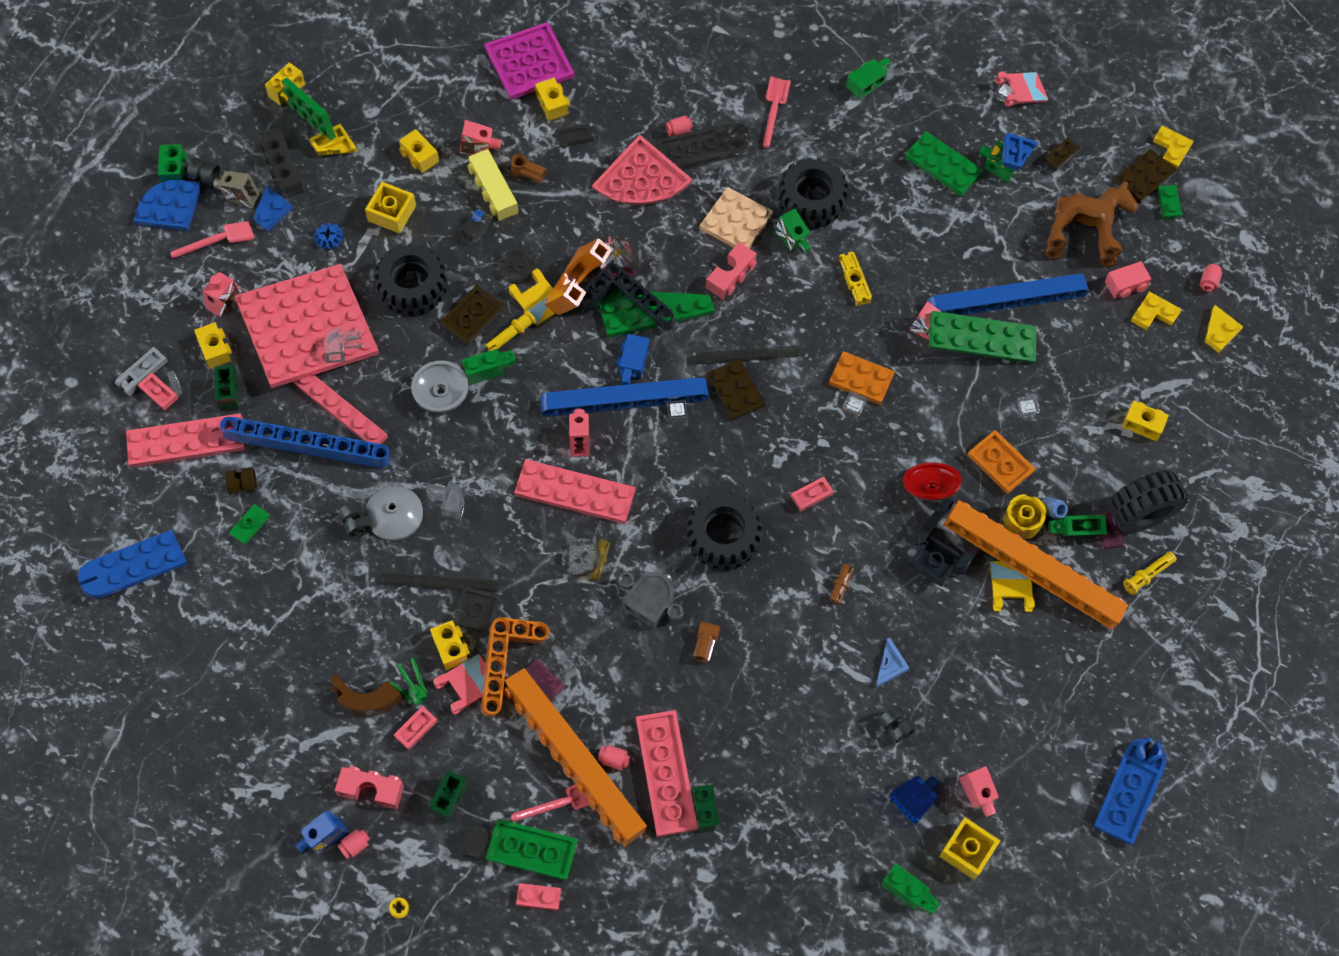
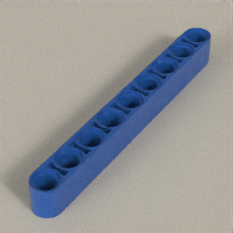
[927,274,1089,315]
[540,378,709,417]
[220,417,390,468]

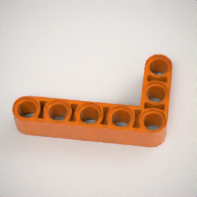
[481,617,549,718]

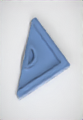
[876,638,909,688]

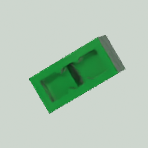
[158,144,187,183]

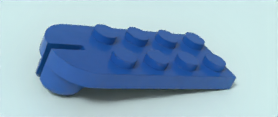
[78,530,187,598]
[1093,738,1167,846]

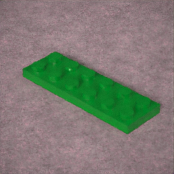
[929,311,1037,364]

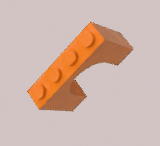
[544,238,612,315]

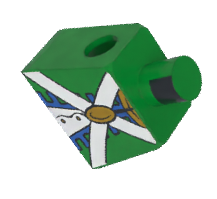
[775,208,811,254]

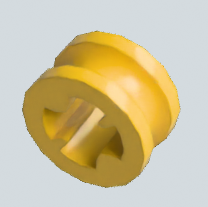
[389,897,409,919]

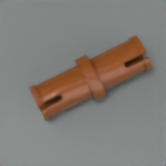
[829,564,854,605]

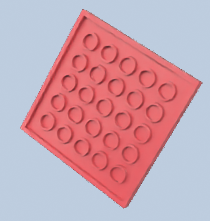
[235,264,379,388]

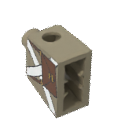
[213,171,260,208]

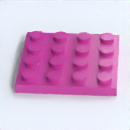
[484,22,575,100]

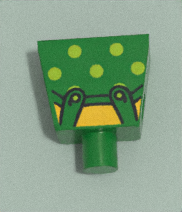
[979,140,1015,182]

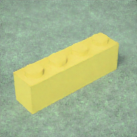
[467,149,518,221]

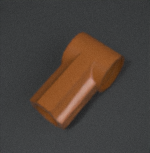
[511,154,547,183]
[693,621,721,663]

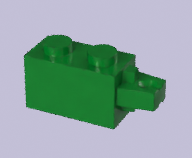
[846,57,891,100]
[462,349,516,386]
[1048,515,1107,537]
[881,863,940,915]

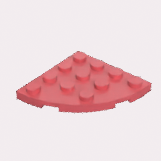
[592,135,693,205]

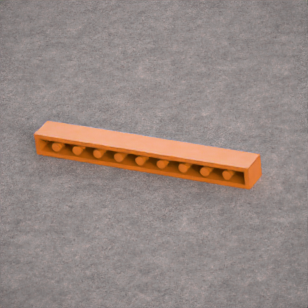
[943,500,1128,630]
[503,668,647,847]

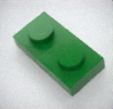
[1157,185,1183,220]

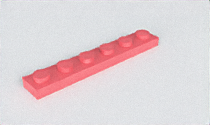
[293,375,388,444]

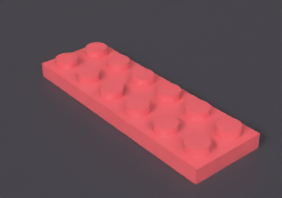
[126,413,245,468]
[514,459,636,524]
[636,710,698,837]

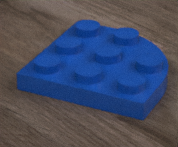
[134,180,201,231]

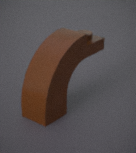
[330,674,403,717]

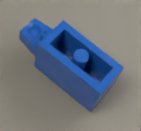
[616,334,650,385]

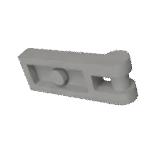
[115,347,168,396]

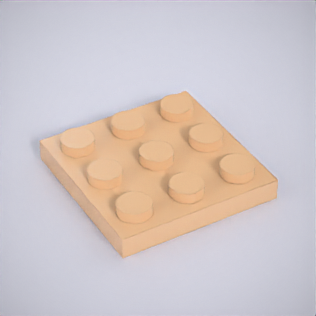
[699,187,773,248]

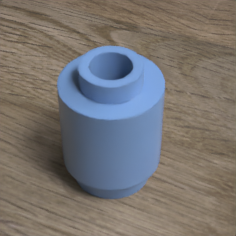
[1042,497,1068,519]

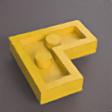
[1153,126,1194,170]
[1131,291,1182,330]

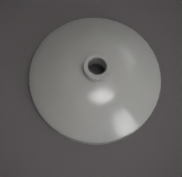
[411,361,468,413]
[365,486,423,541]

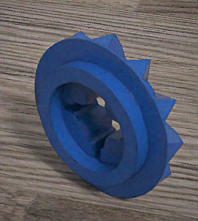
[314,222,343,249]

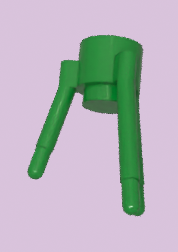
[390,658,428,706]

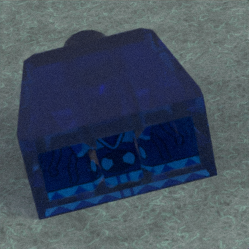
[888,775,940,826]

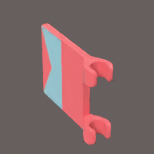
[995,72,1049,107]
[433,654,498,715]

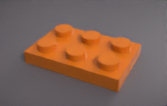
[829,351,895,405]
[967,430,1036,494]

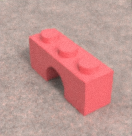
[706,242,757,300]
[335,766,404,810]

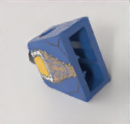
[296,810,349,854]

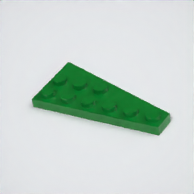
[597,288,715,338]

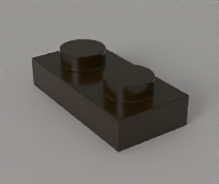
[1043,137,1080,172]

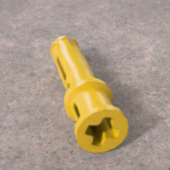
[485,309,537,351]
[1123,551,1176,595]

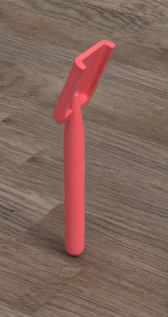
[763,76,791,148]
[170,221,254,258]
[511,785,589,821]

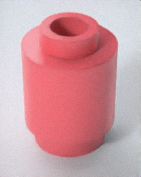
[666,115,693,137]
[1200,264,1222,292]
[598,745,630,771]
[337,829,370,859]

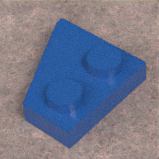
[1002,133,1038,170]
[254,186,293,232]

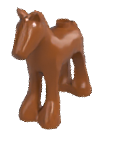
[1046,181,1139,267]

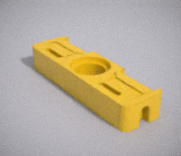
[838,252,872,306]

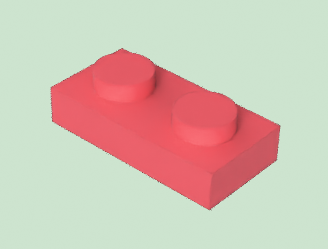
[138,372,178,411]
[791,477,834,512]
[394,706,438,750]
[516,883,561,911]

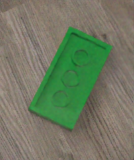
[282,77,336,141]
[905,131,983,197]
[486,819,578,881]

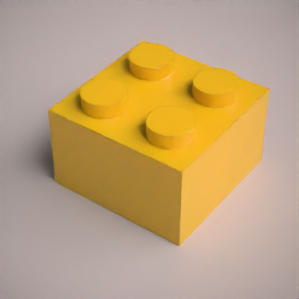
[365,182,416,234]
[939,817,1000,881]

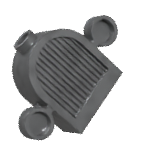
[619,572,683,629]

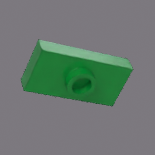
[229,504,270,545]

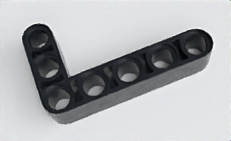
[580,263,676,331]

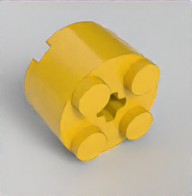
[1003,494,1046,539]

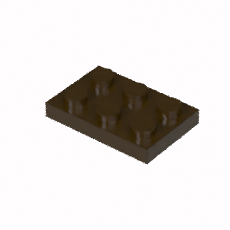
[1114,148,1177,204]
[440,285,505,346]
[707,359,766,421]

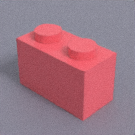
[1105,261,1151,299]

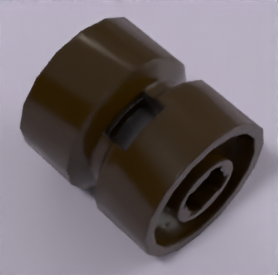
[225,467,257,495]

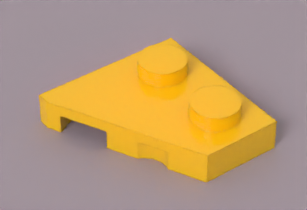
[309,124,357,156]
[1204,305,1243,353]

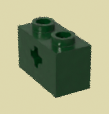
[214,365,239,410]
[429,770,468,822]
[692,784,720,834]

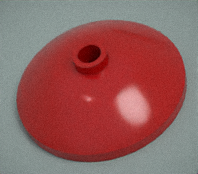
[903,462,961,501]

